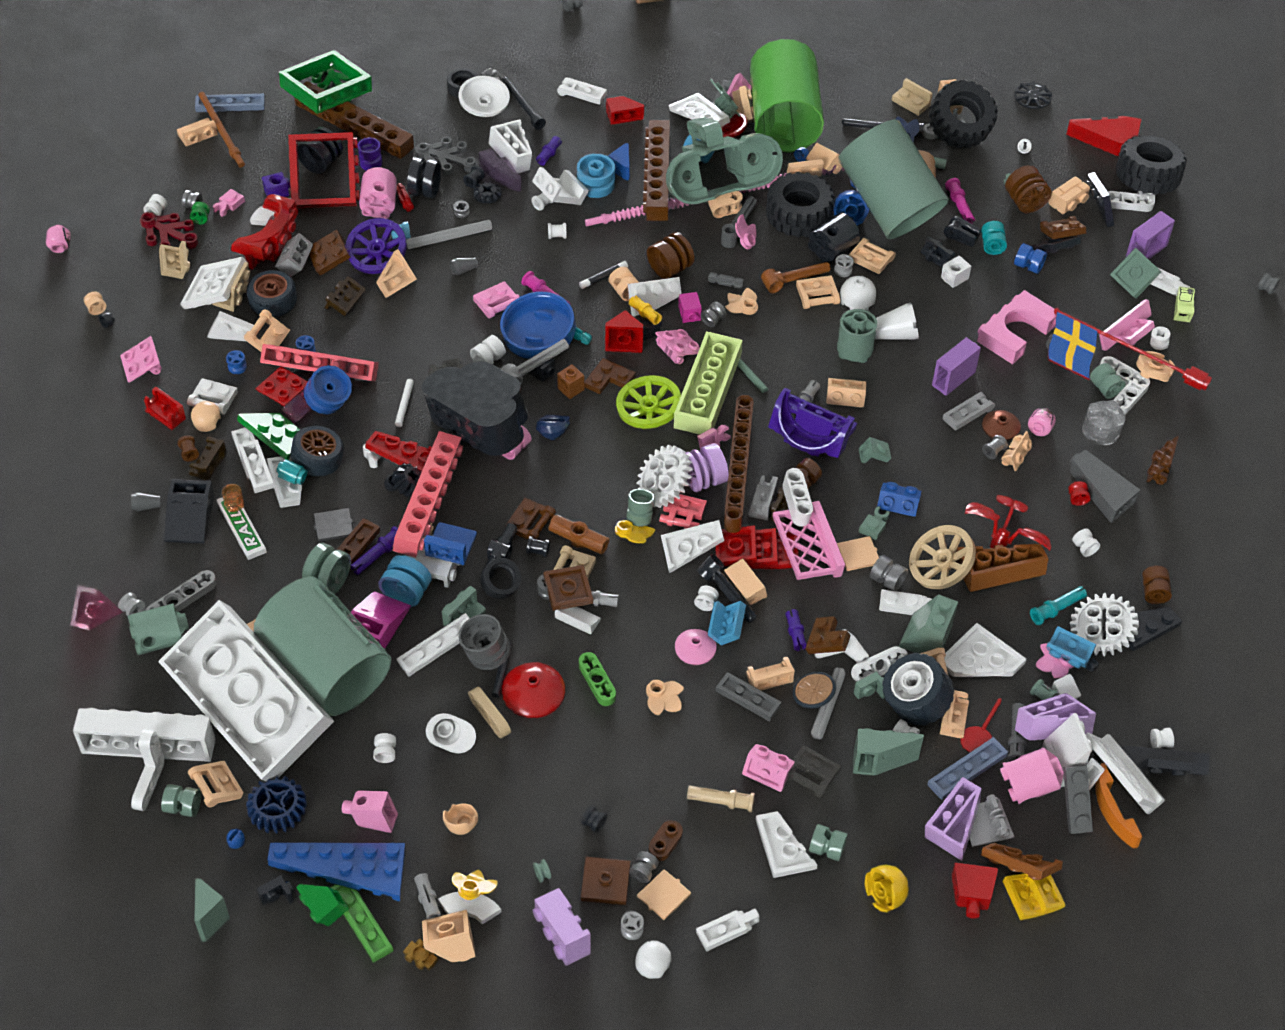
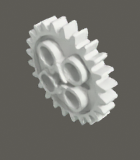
[636,445,693,508]
[1070,593,1139,656]

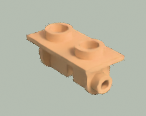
[1001,431,1032,471]

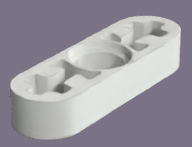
[851,646,908,681]

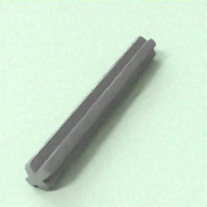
[406,220,492,250]

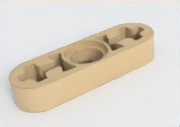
[468,687,511,738]

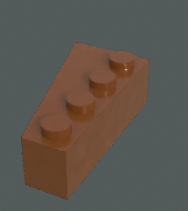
[956,544,1048,592]

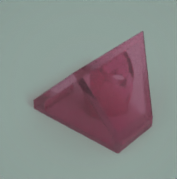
[70,585,122,630]

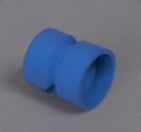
[1014,243,1047,274]

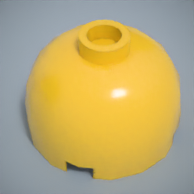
[865,865,909,912]

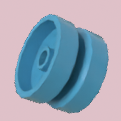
[577,154,615,198]
[378,555,432,607]

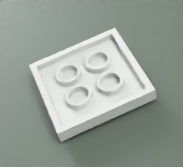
[181,257,247,309]

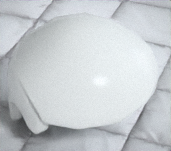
[635,941,671,979]

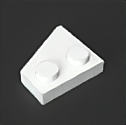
[207,311,254,341]

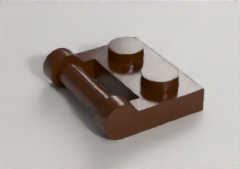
[1040,216,1086,239]
[505,498,556,540]

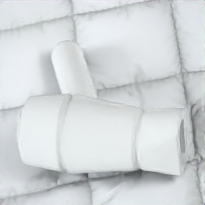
[815,629,869,663]

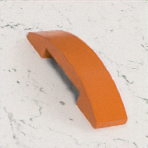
[1095,763,1142,848]

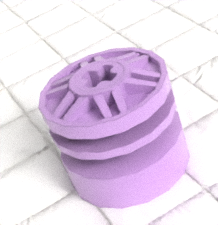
[685,443,729,492]

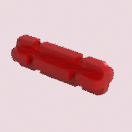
[396,183,414,212]

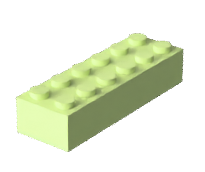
[674,331,743,435]

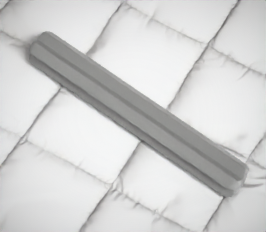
[811,667,846,739]

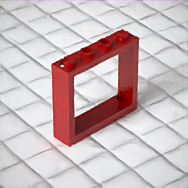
[288,132,360,208]

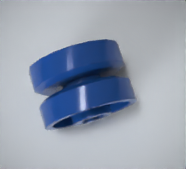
[304,365,352,415]

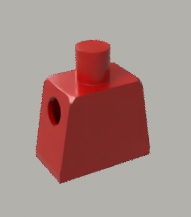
[952,863,998,918]

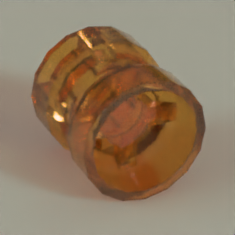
[222,484,244,512]

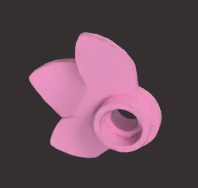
[735,214,756,249]
[1036,643,1074,678]

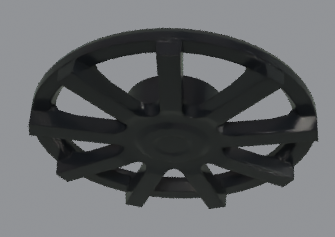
[1014,81,1052,109]

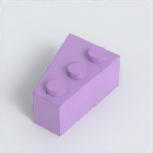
[1015,693,1096,741]
[533,888,590,966]

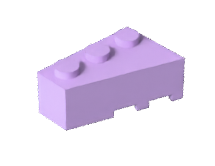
[925,777,981,861]

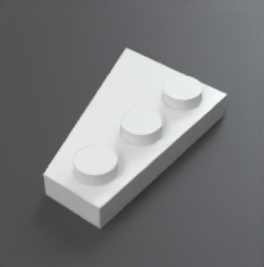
[628,277,681,316]
[266,456,302,508]

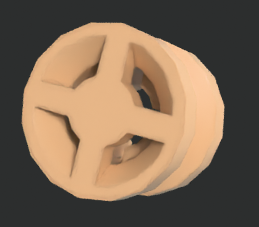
[84,292,107,315]

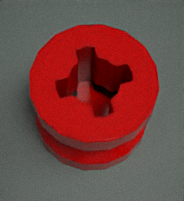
[1068,481,1091,506]

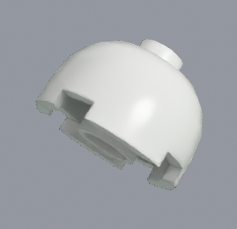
[840,276,876,311]

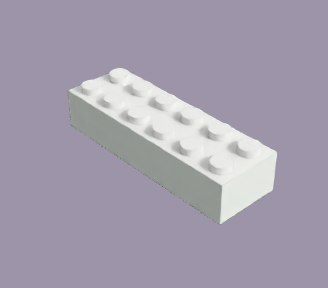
[73,708,216,762]

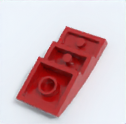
[716,526,800,569]

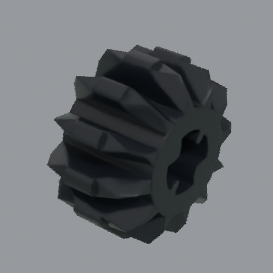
[391,463,422,497]

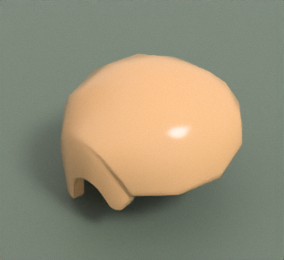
[191,401,221,432]
[443,803,478,835]

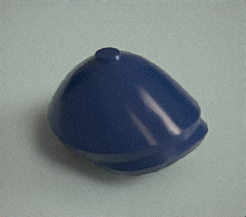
[536,415,570,440]

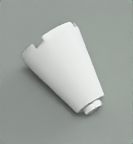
[875,303,919,340]

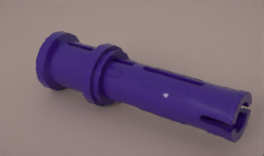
[350,526,398,575]

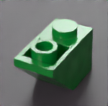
[296,884,349,926]

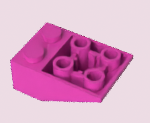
[351,591,411,649]

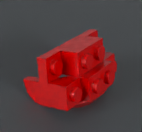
[231,194,298,270]

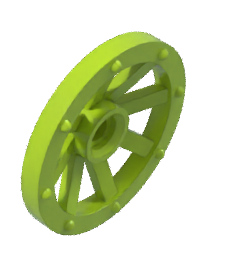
[616,375,681,429]

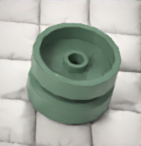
[302,543,351,594]

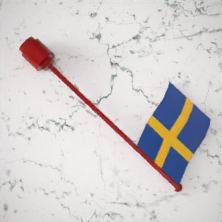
[1048,308,1212,391]

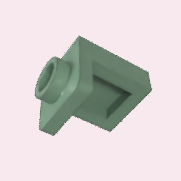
[859,437,891,463]

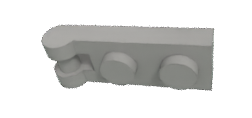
[943,392,995,431]

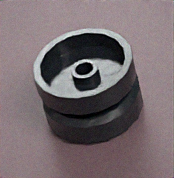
[407,157,441,199]

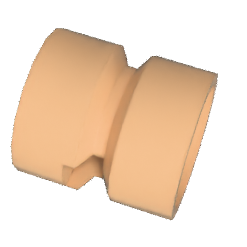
[609,267,638,301]

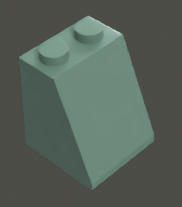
[899,594,958,654]

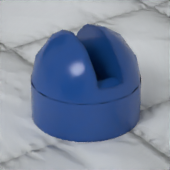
[794,147,809,162]
[226,829,245,849]

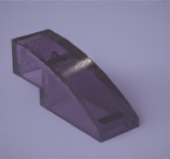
[479,148,521,192]

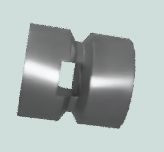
[870,555,908,591]

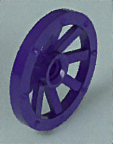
[345,218,407,274]

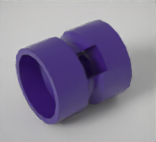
[358,137,382,171]

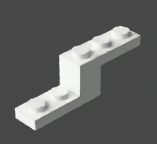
[231,428,274,493]

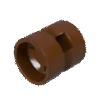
[796,458,822,489]
[1142,566,1172,604]

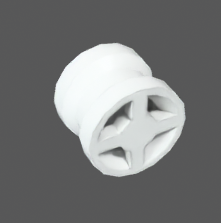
[1150,327,1170,350]
[694,585,719,611]
[1150,728,1174,749]

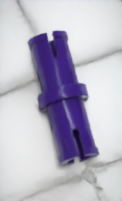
[536,136,562,166]
[785,609,807,651]

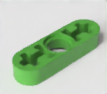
[579,652,616,706]

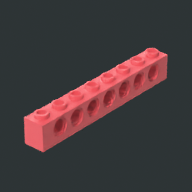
[393,431,463,558]

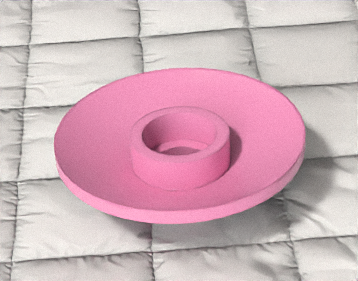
[675,629,716,665]

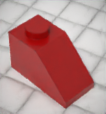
[606,96,644,125]

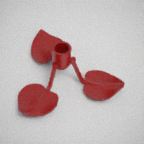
[965,495,1051,551]

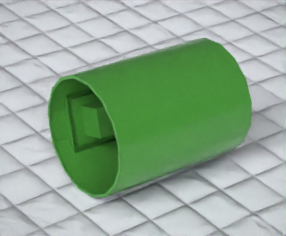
[750,39,824,152]

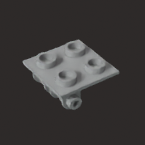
[969,794,1014,847]

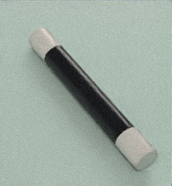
[579,261,628,289]

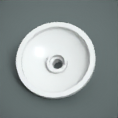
[459,76,510,117]

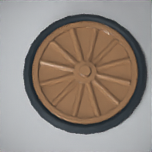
[793,672,836,708]

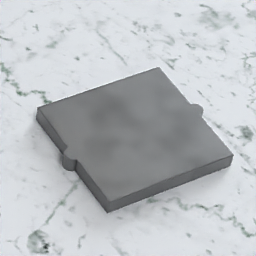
[314,508,353,542]

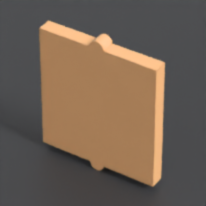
[837,536,879,571]
[637,869,691,920]

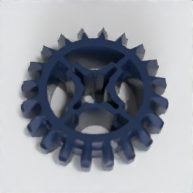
[246,775,307,834]

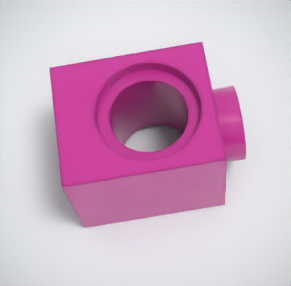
[678,292,702,323]

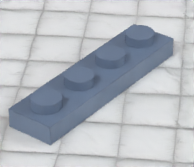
[195,93,265,112]
[927,737,1008,800]

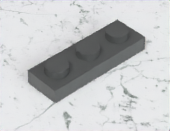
[716,672,781,722]
[1063,765,1093,834]

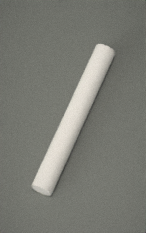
[395,379,414,427]

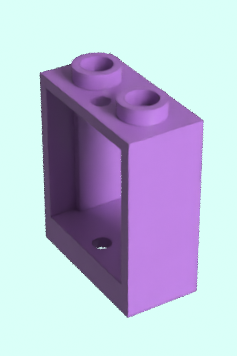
[1126,211,1175,259]

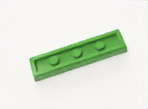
[331,884,394,963]

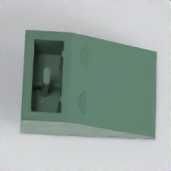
[853,728,924,775]

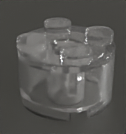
[1082,400,1125,445]

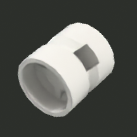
[470,335,506,364]

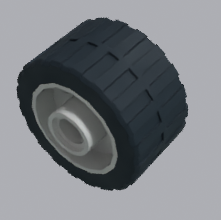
[882,653,954,725]

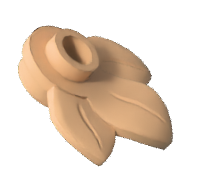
[725,288,758,315]
[646,680,684,716]

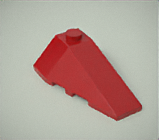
[1066,116,1141,156]

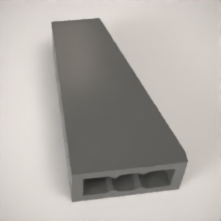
[1069,449,1140,523]

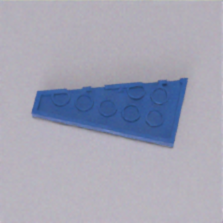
[267,843,405,901]

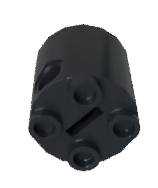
[808,213,860,263]

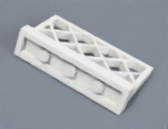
[1085,732,1165,814]

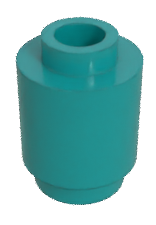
[276,459,308,485]

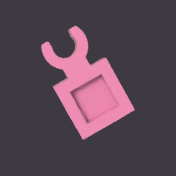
[213,189,245,217]
[697,425,731,449]

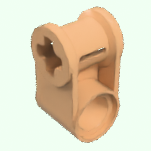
[708,191,743,218]

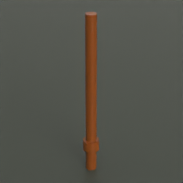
[198,92,245,168]

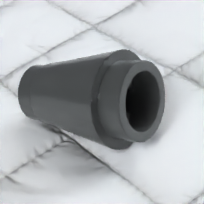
[450,257,478,275]
[131,492,160,512]

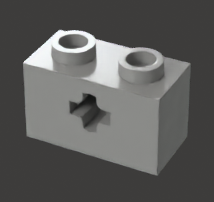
[275,233,313,277]

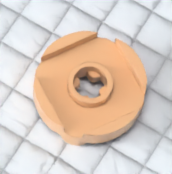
[1136,351,1175,382]

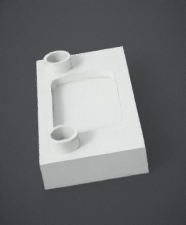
[158,600,334,782]

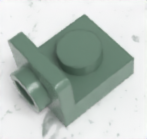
[854,671,885,699]

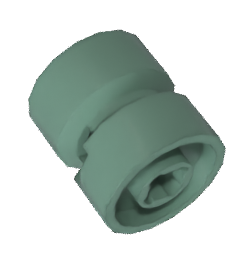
[1090,363,1126,399]
[626,489,654,526]
[161,784,201,817]
[809,824,848,861]

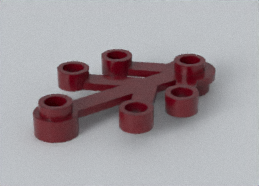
[140,212,198,249]

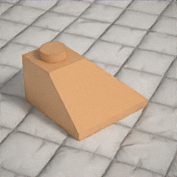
[422,910,476,963]

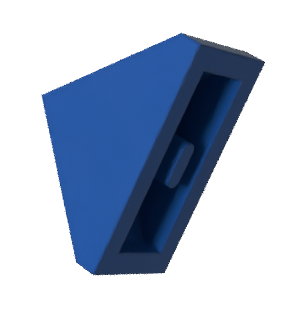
[608,143,629,180]

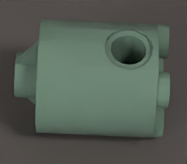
[837,309,877,363]
[128,603,189,655]

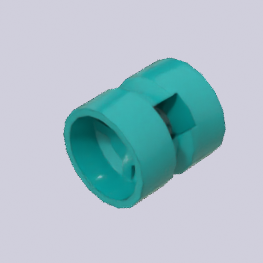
[981,221,1007,255]

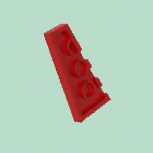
[365,431,432,472]

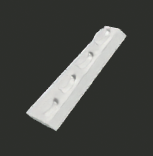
[669,93,730,127]

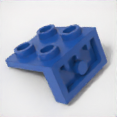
[424,522,477,565]

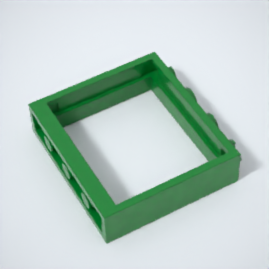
[279,50,372,114]

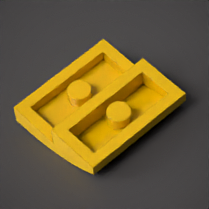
[1002,874,1066,920]

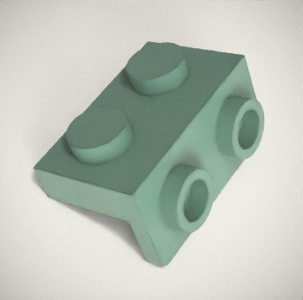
[442,586,486,626]

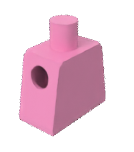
[342,791,398,833]

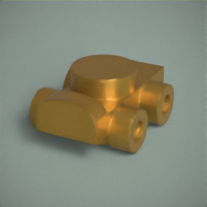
[403,939,438,970]

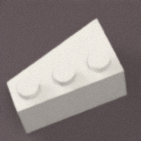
[489,119,532,174]

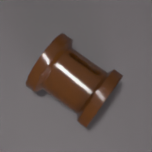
[177,435,199,462]

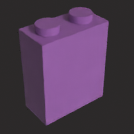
[932,337,981,396]

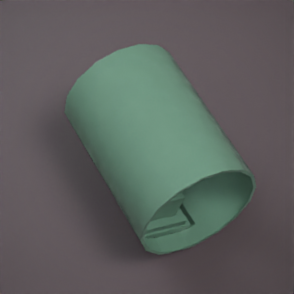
[838,119,949,239]
[254,576,391,716]

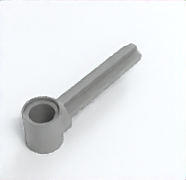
[501,339,569,384]

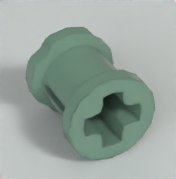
[1030,679,1059,700]

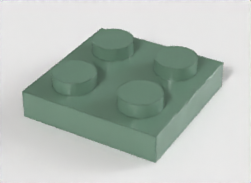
[1110,248,1162,298]

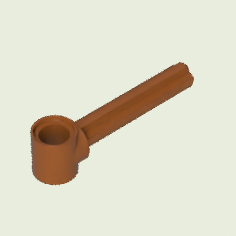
[761,262,830,293]

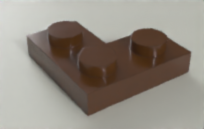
[584,358,636,394]
[805,616,851,654]

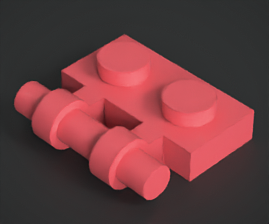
[659,494,707,529]

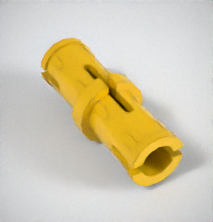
[629,295,662,325]

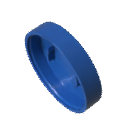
[500,292,576,359]

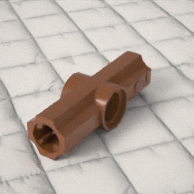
[549,515,610,554]

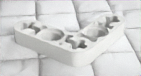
[1108,191,1155,212]
[1100,356,1150,415]
[131,729,164,811]

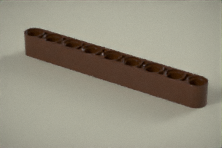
[724,395,754,533]

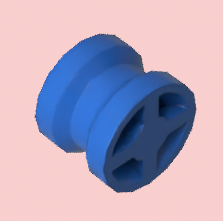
[295,335,316,352]
[226,350,247,374]

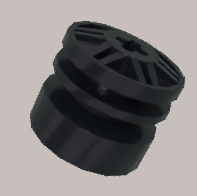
[298,127,343,174]

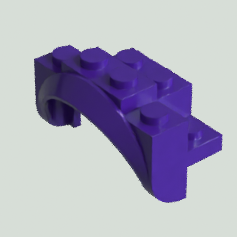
[768,388,858,458]

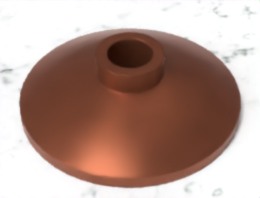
[982,410,1021,441]

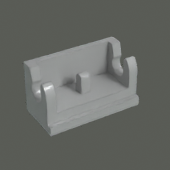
[748,475,778,521]

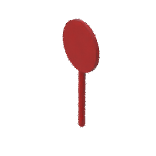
[960,698,1002,753]

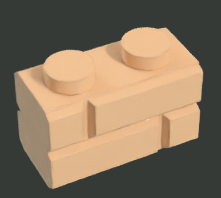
[1048,176,1090,214]

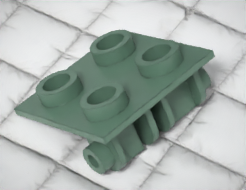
[710,79,740,119]

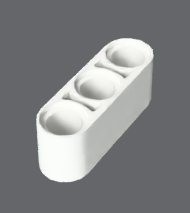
[782,468,813,526]

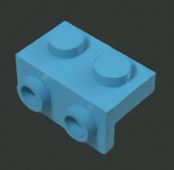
[708,601,746,645]
[1046,626,1096,668]

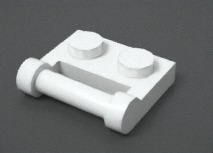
[187,378,238,415]

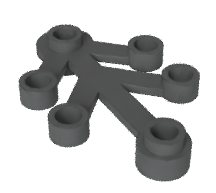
[415,136,478,175]

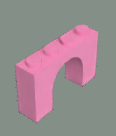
[977,290,1056,364]

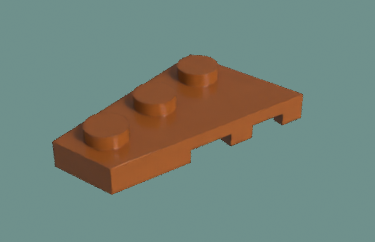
[981,843,1063,880]

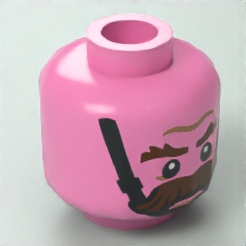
[46,225,71,253]
[1028,408,1056,436]

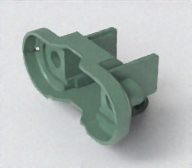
[666,117,783,204]

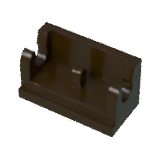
[189,437,227,481]

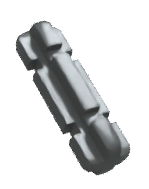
[708,272,744,289]

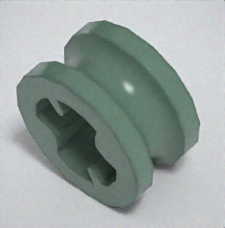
[533,859,552,882]

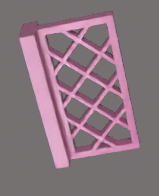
[772,501,845,580]

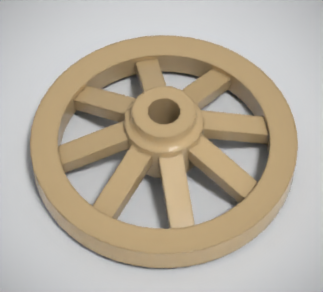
[909,525,976,589]

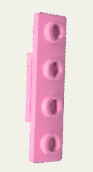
[1099,299,1155,351]

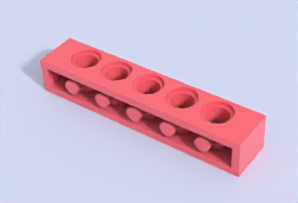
[260,344,379,381]

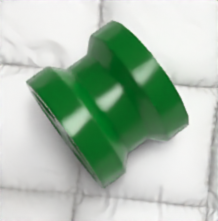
[190,202,210,224]

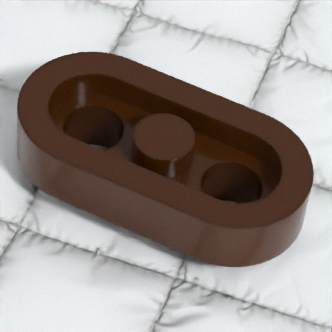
[648,820,683,861]

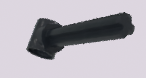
[697,554,757,623]

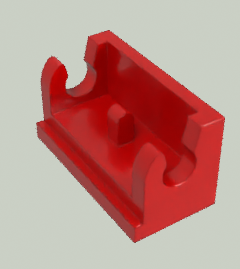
[144,387,186,430]

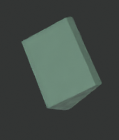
[195,879,230,942]

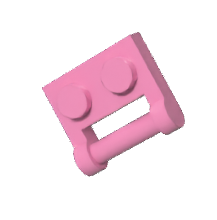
[473,281,519,319]

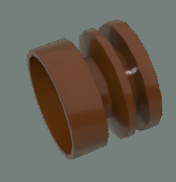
[1005,165,1052,213]
[647,232,695,279]

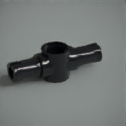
[482,523,518,579]

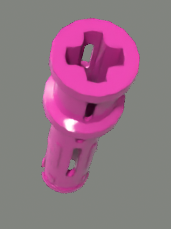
[945,178,975,224]
[521,271,570,304]

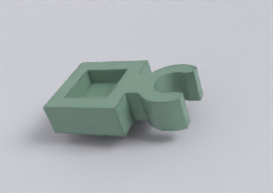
[859,506,889,540]

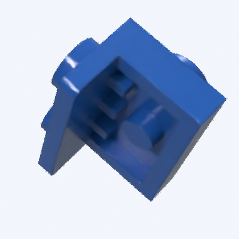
[877,482,922,517]

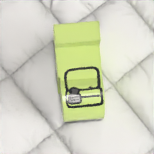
[1173,286,1195,322]

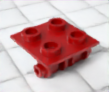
[255,366,307,407]

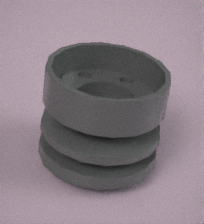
[458,614,511,670]

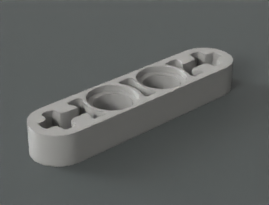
[146,570,217,612]

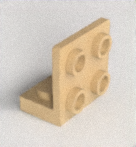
[213,262,250,312]

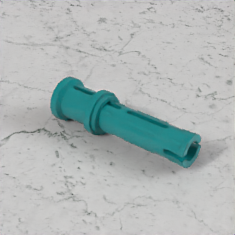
[1030,586,1087,625]

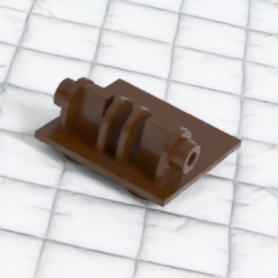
[1146,436,1179,485]

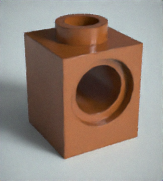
[557,365,584,399]

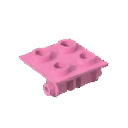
[655,329,700,365]
[120,336,162,383]

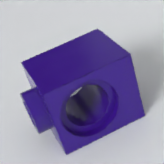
[262,172,291,197]

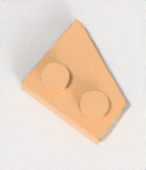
[376,249,417,298]

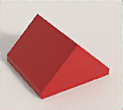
[605,310,643,353]

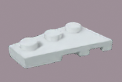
[661,520,724,573]
[756,811,817,878]

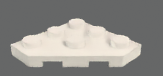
[944,623,1026,677]

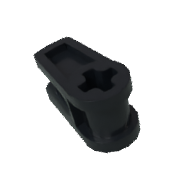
[944,216,981,247]

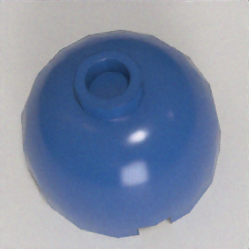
[833,190,869,225]

